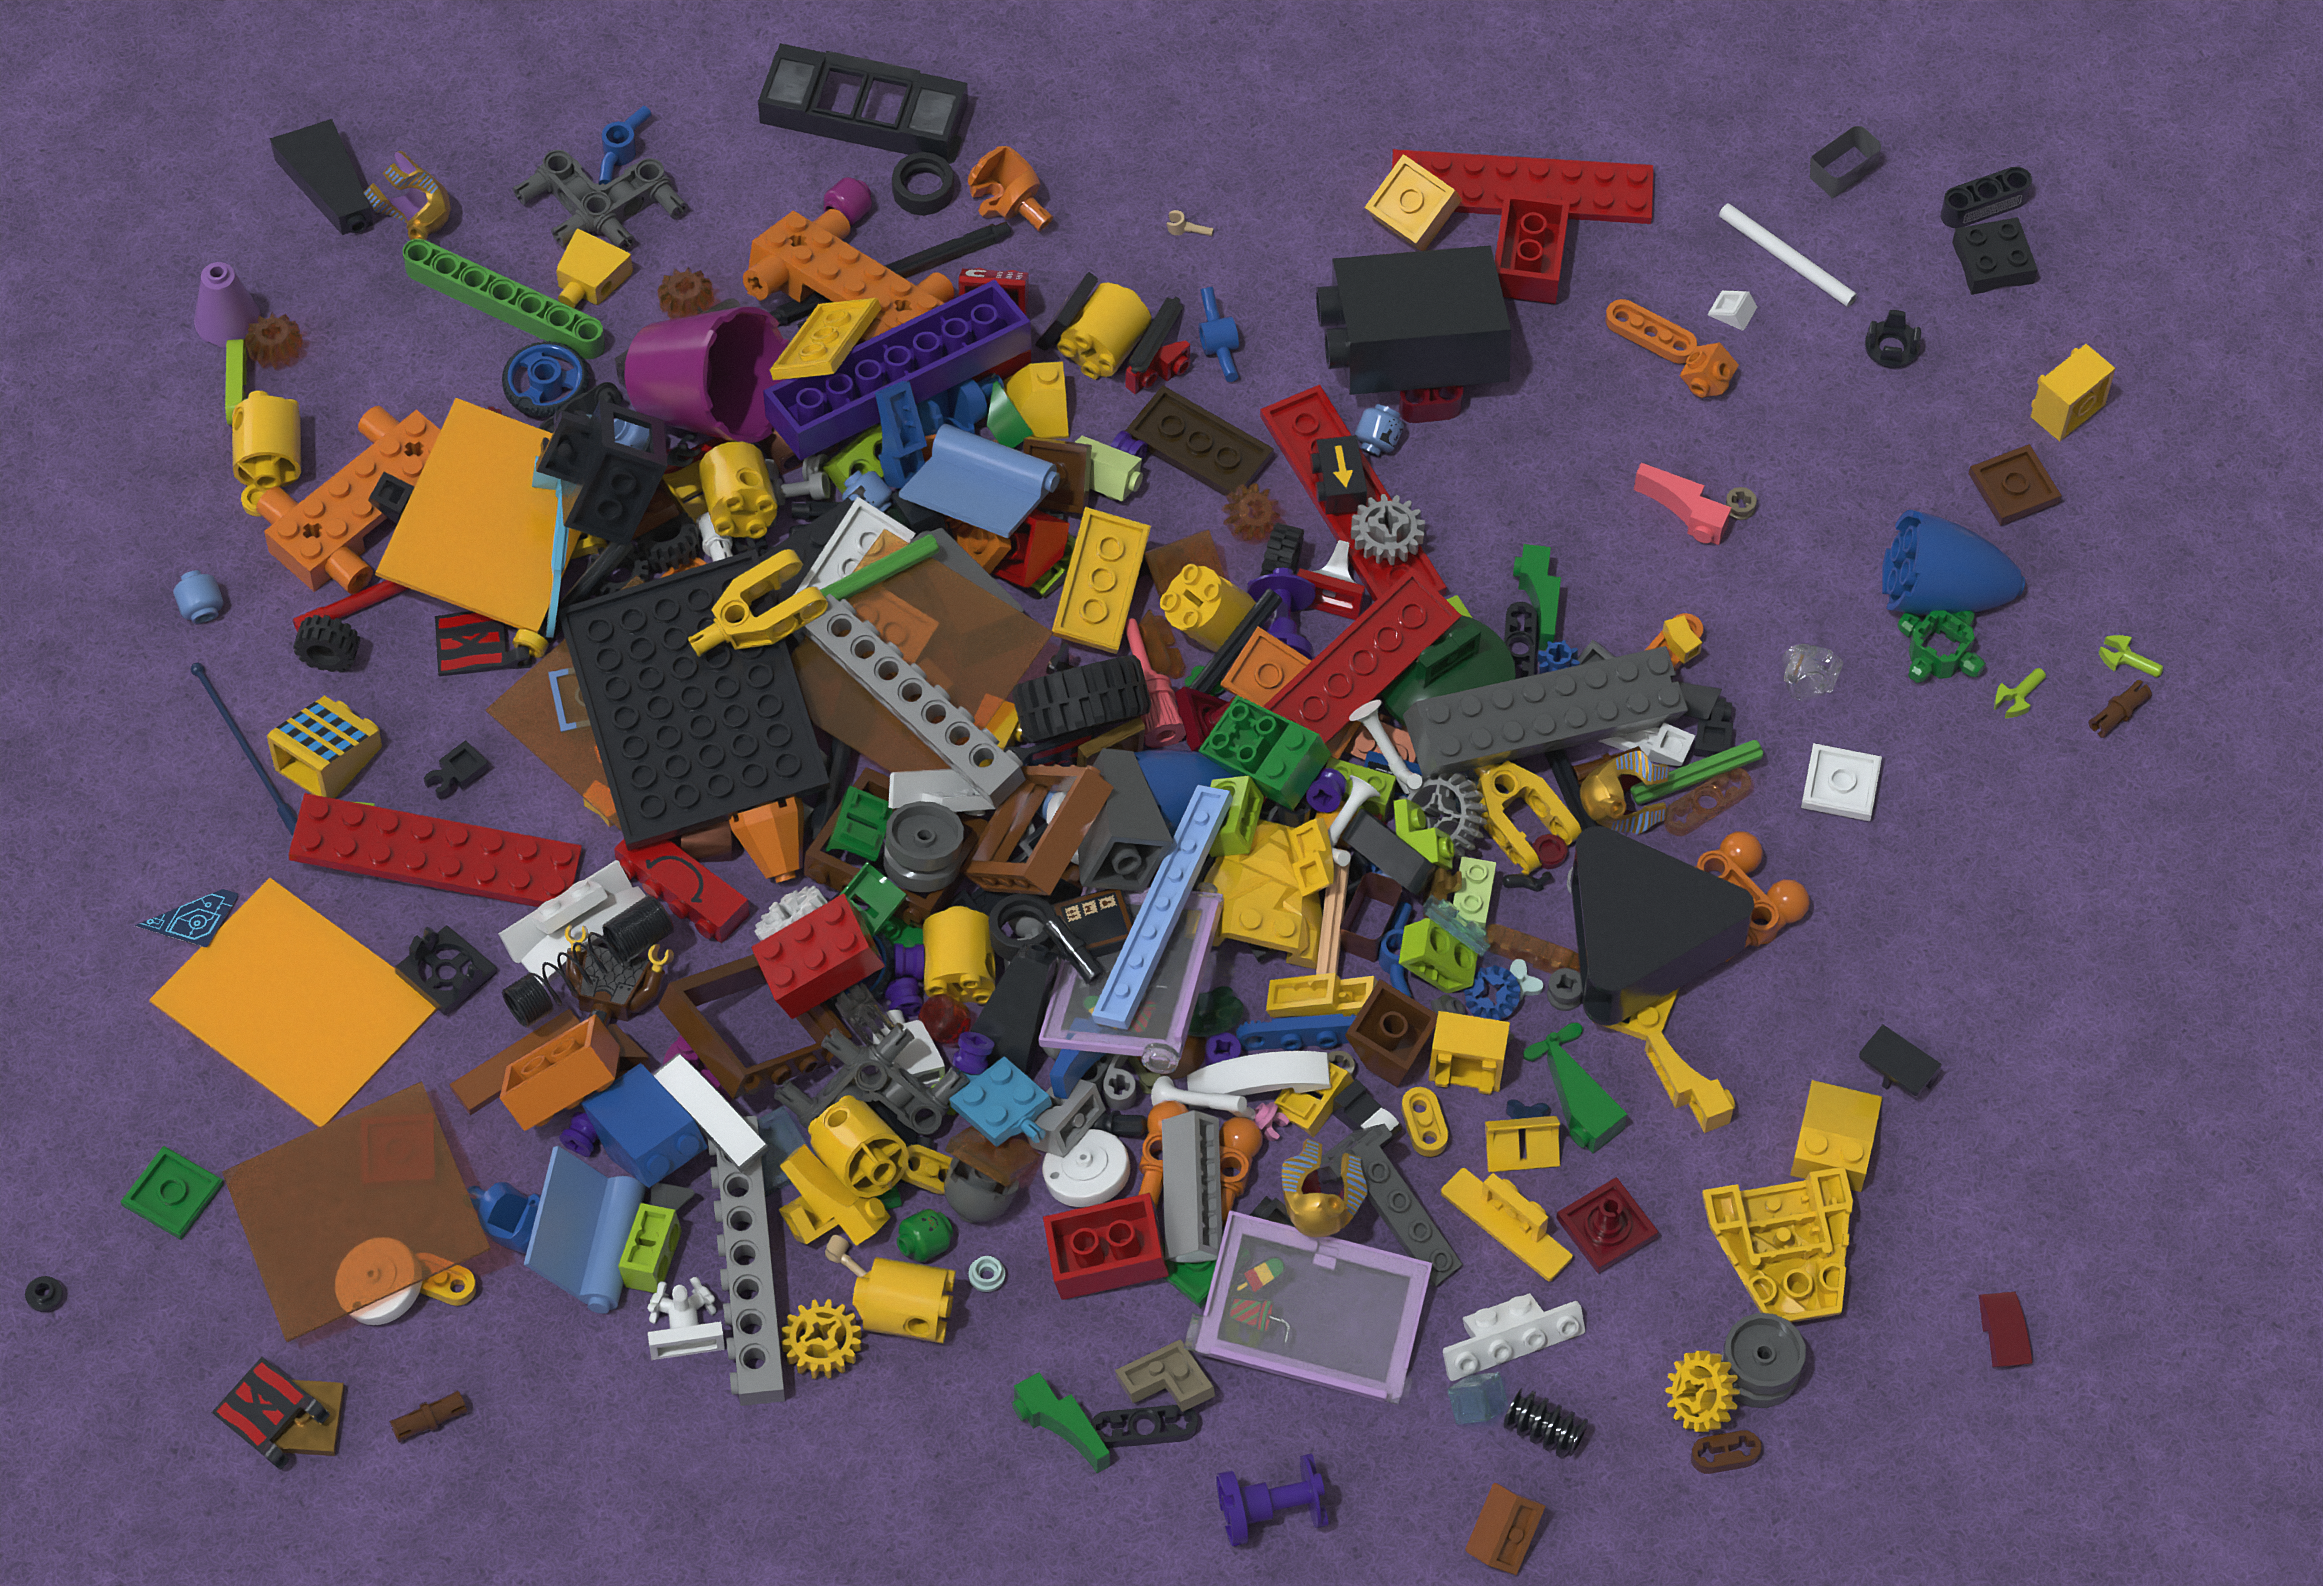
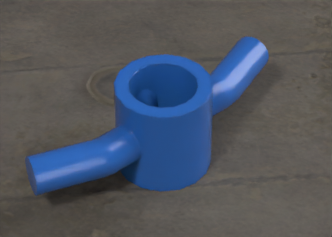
[599,105,652,185]
[1198,287,1239,382]
[1378,902,1413,998]

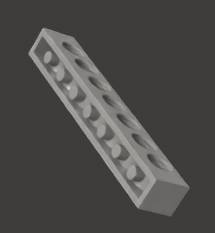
[803,594,1026,809]
[708,1116,785,1406]

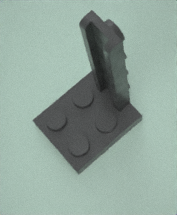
[1316,1123,1463,1287]

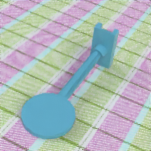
[532,456,569,638]

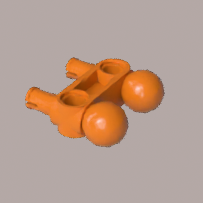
[1694,831,1810,962]
[1138,1100,1263,1227]

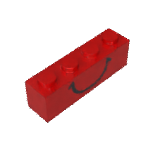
[614,839,750,944]

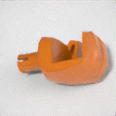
[968,146,1053,232]

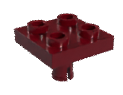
[1175,686,1236,752]
[1556,1177,1659,1274]

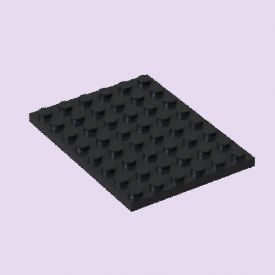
[557,549,831,851]

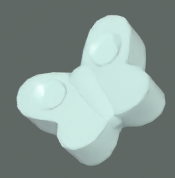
[1510,959,1543,1001]

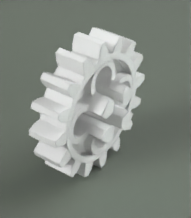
[754,886,828,941]

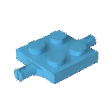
[949,1056,1052,1147]

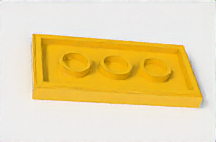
[770,298,881,380]
[1050,507,1151,654]

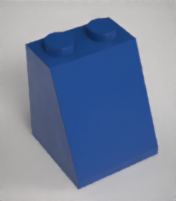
[581,1063,708,1188]

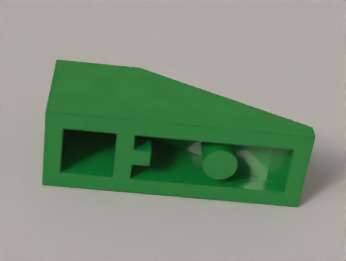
[1547,1040,1628,1154]

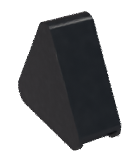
[1570,826,1754,1026]

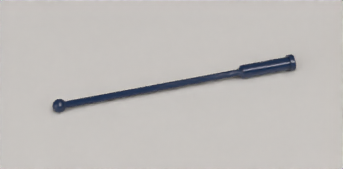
[190,662,298,837]

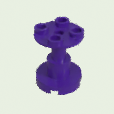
[1247,567,1316,661]
[1216,1453,1329,1546]

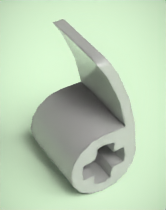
[1103,1036,1137,1111]

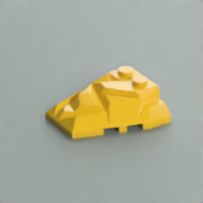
[1184,819,1323,969]
[1702,1166,1853,1323]

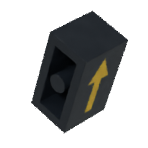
[1310,435,1367,515]

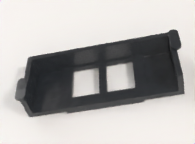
[758,43,968,164]

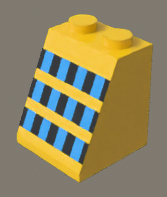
[267,695,382,799]

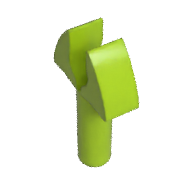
[2099,635,2163,678]
[1994,668,2046,718]

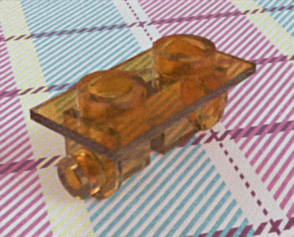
[1138,610,1185,679]

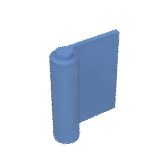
[899,424,1060,538]
[524,1146,646,1314]

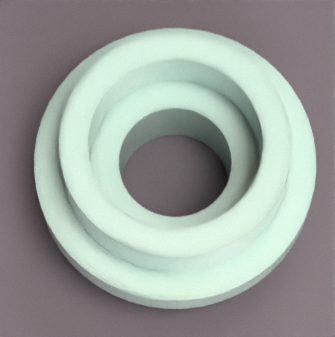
[969,1256,1005,1292]

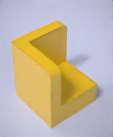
[779,1195,839,1244]

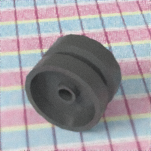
[883,801,964,892]
[1721,1313,1806,1408]

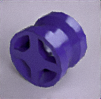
[1110,430,1148,461]
[1306,768,1347,813]
[893,943,924,980]
[885,978,924,1019]
[952,1032,994,1074]
[1205,1032,1241,1066]
[559,1112,599,1157]

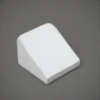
[1708,290,1757,330]

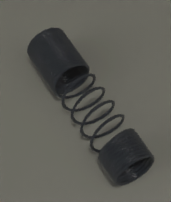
[502,894,674,1028]

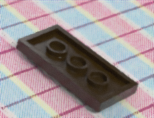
[1125,385,1274,502]

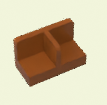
[1465,1483,1546,1575]

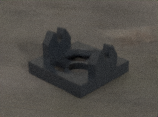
[395,925,497,1015]

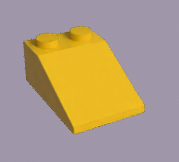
[1790,1080,1882,1192]

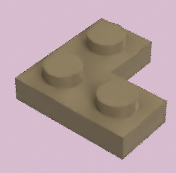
[1115,1339,1215,1412]

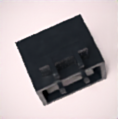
[536,400,667,546]

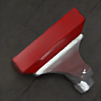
[1297,540,1365,620]

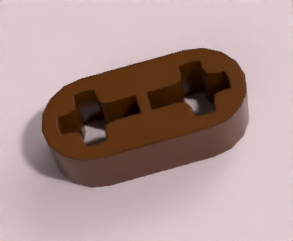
[1691,1430,1761,1474]

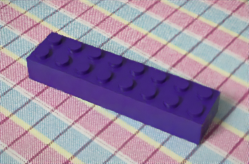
[763,279,1032,461]

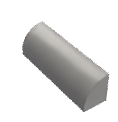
[1162,1110,1222,1263]

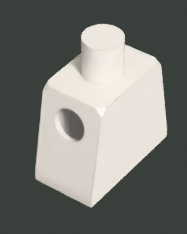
[873,1010,945,1086]

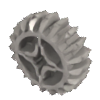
[1395,773,1488,864]

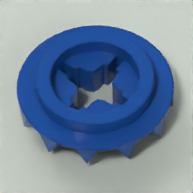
[1463,965,1521,1021]

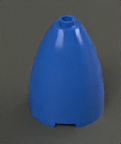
[1882,510,2025,616]
[1134,749,1235,839]

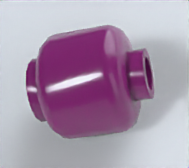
[823,177,872,226]

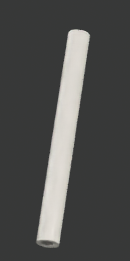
[1719,203,1857,307]

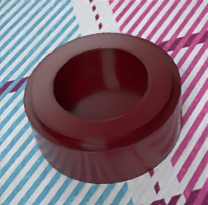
[1532,834,1567,869]

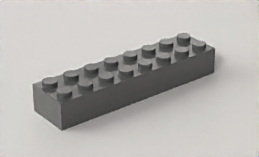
[1403,646,1688,780]

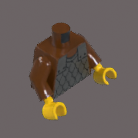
[565,924,674,1028]

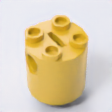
[1057,282,1151,380]
[232,391,301,490]
[698,441,778,539]
[1160,564,1256,653]
[923,906,996,1009]
[808,1095,909,1198]
[852,1257,956,1343]

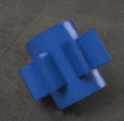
[1538,640,1580,674]

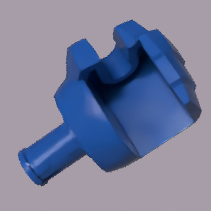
[916,372,1004,436]
[463,1182,541,1254]

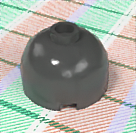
[944,1154,1019,1223]

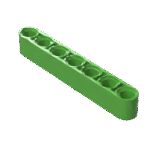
[402,239,605,359]

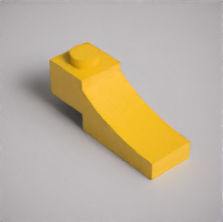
[1266,972,1378,1018]
[1644,1030,1735,1133]
[780,1144,891,1246]

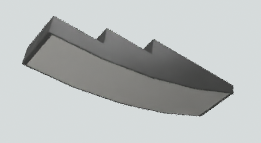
[652,1053,769,1173]

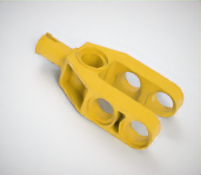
[687,549,828,657]
[1473,761,1582,875]

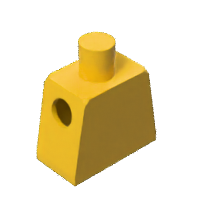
[556,228,633,308]

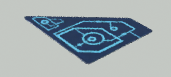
[135,889,238,947]

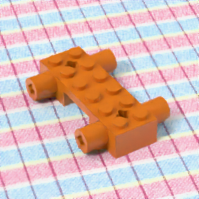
[743,209,954,347]
[256,406,441,594]

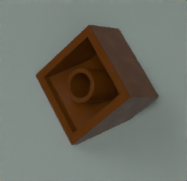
[1345,979,1438,1087]

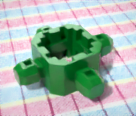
[1897,610,1986,683]

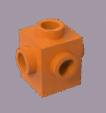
[1679,342,1739,398]

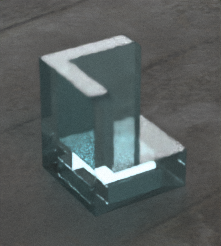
[1447,1372,1508,1424]

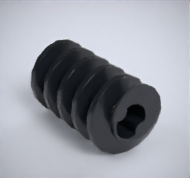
[1503,1388,1588,1458]

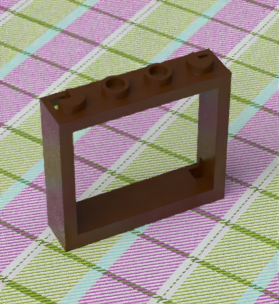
[804,767,989,929]
[658,954,853,1099]

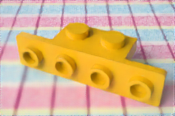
[1441,1168,1572,1282]

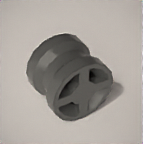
[1547,968,1582,1011]

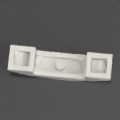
[1598,722,1695,766]
[521,886,647,986]
[1187,1051,1331,1109]

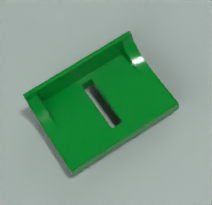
[826,785,893,862]
[839,862,908,939]

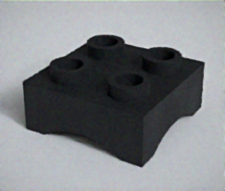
[1952,217,2038,295]

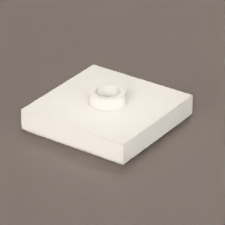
[1801,743,1882,821]

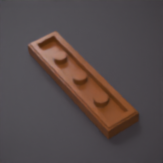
[449,1009,581,1116]

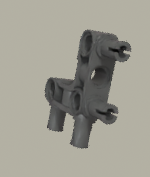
[512,149,688,251]
[774,1023,969,1137]

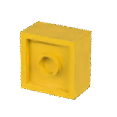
[1364,154,1462,251]
[2031,344,2116,442]
[1428,1011,1510,1095]

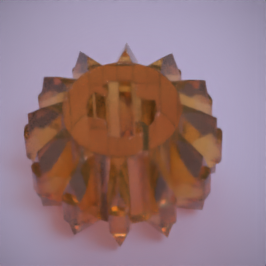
[657,266,714,319]
[245,312,303,370]
[1222,483,1281,541]

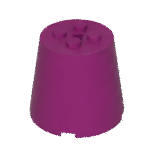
[625,306,790,443]

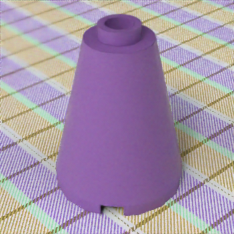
[194,262,261,348]

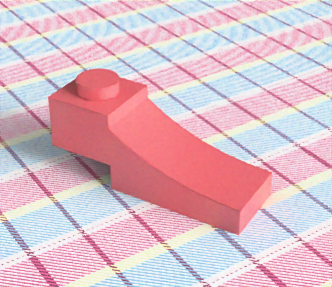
[1634,463,1731,545]

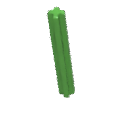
[820,534,940,602]
[1631,740,1763,805]

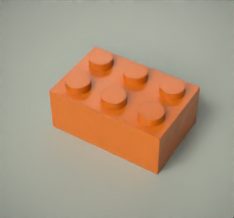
[500,1014,620,1131]

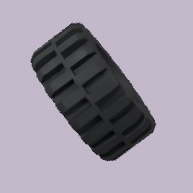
[1012,655,1152,744]

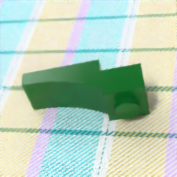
[1513,544,1561,651]
[1011,1372,1110,1473]

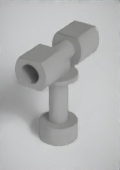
[765,459,830,527]

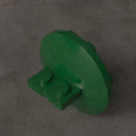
[1380,615,1516,727]

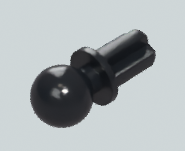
[1089,1110,1148,1138]

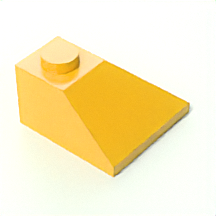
[1003,361,1069,439]

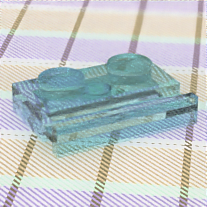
[1423,894,1490,957]

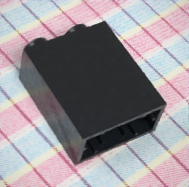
[1316,245,1511,395]

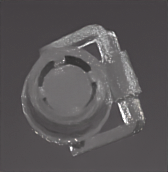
[1782,644,1843,701]

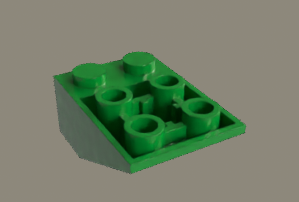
[1198,695,1332,810]

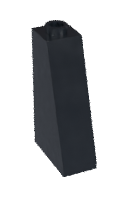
[270,119,373,235]
[958,943,1058,1076]

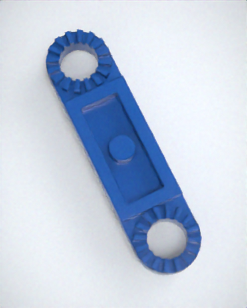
[1236,1014,1356,1051]

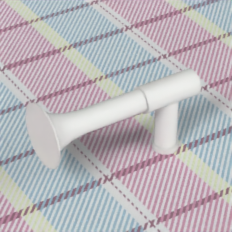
[1349,700,1422,794]
[1328,775,1381,866]
[1151,1076,1256,1121]

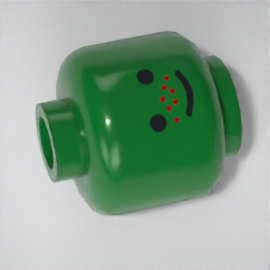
[896,1209,953,1262]

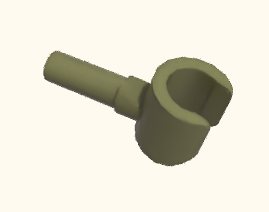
[1127,1055,1161,1094]

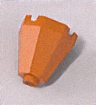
[729,796,804,883]

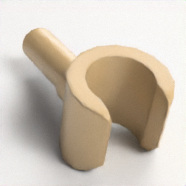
[1166,210,1213,236]
[825,1235,867,1277]

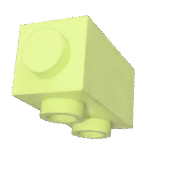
[1075,436,1143,501]
[1449,857,1496,940]

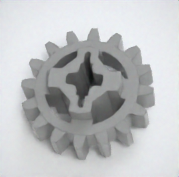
[1351,494,1425,565]

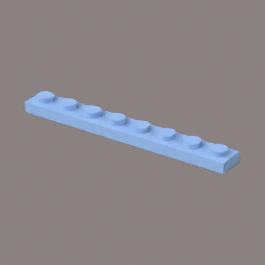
[1092,785,1233,1030]

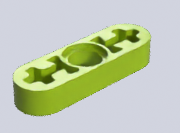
[225,339,247,425]

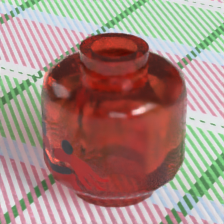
[918,994,971,1045]

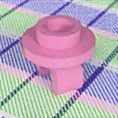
[1253,1102,1290,1141]

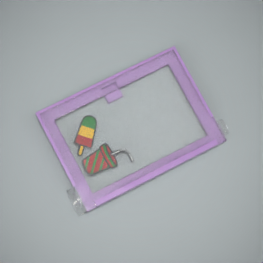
[1038,882,1224,1074]
[1183,1211,1432,1406]

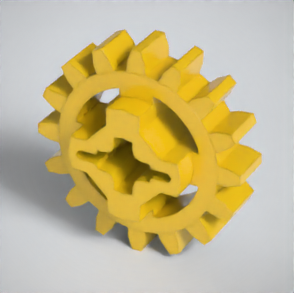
[781,1299,861,1379]
[1665,1351,1740,1432]

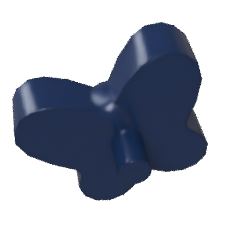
[1506,1099,1549,1129]

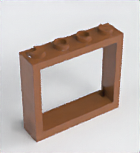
[960,764,1114,895]

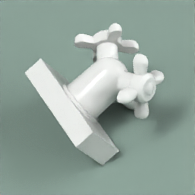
[647,1277,725,1360]

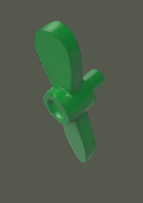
[1523,1023,1582,1061]

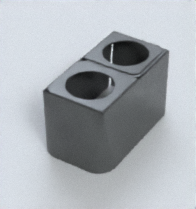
[1810,126,1881,199]

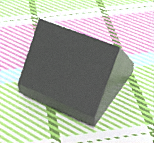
[651,1182,695,1211]

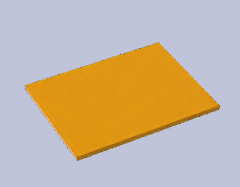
[375,398,582,634]
[149,878,438,1130]

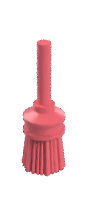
[1124,619,1187,748]

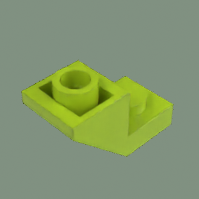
[1394,798,1455,870]

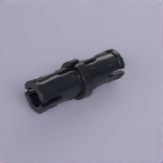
[1042,915,1105,985]

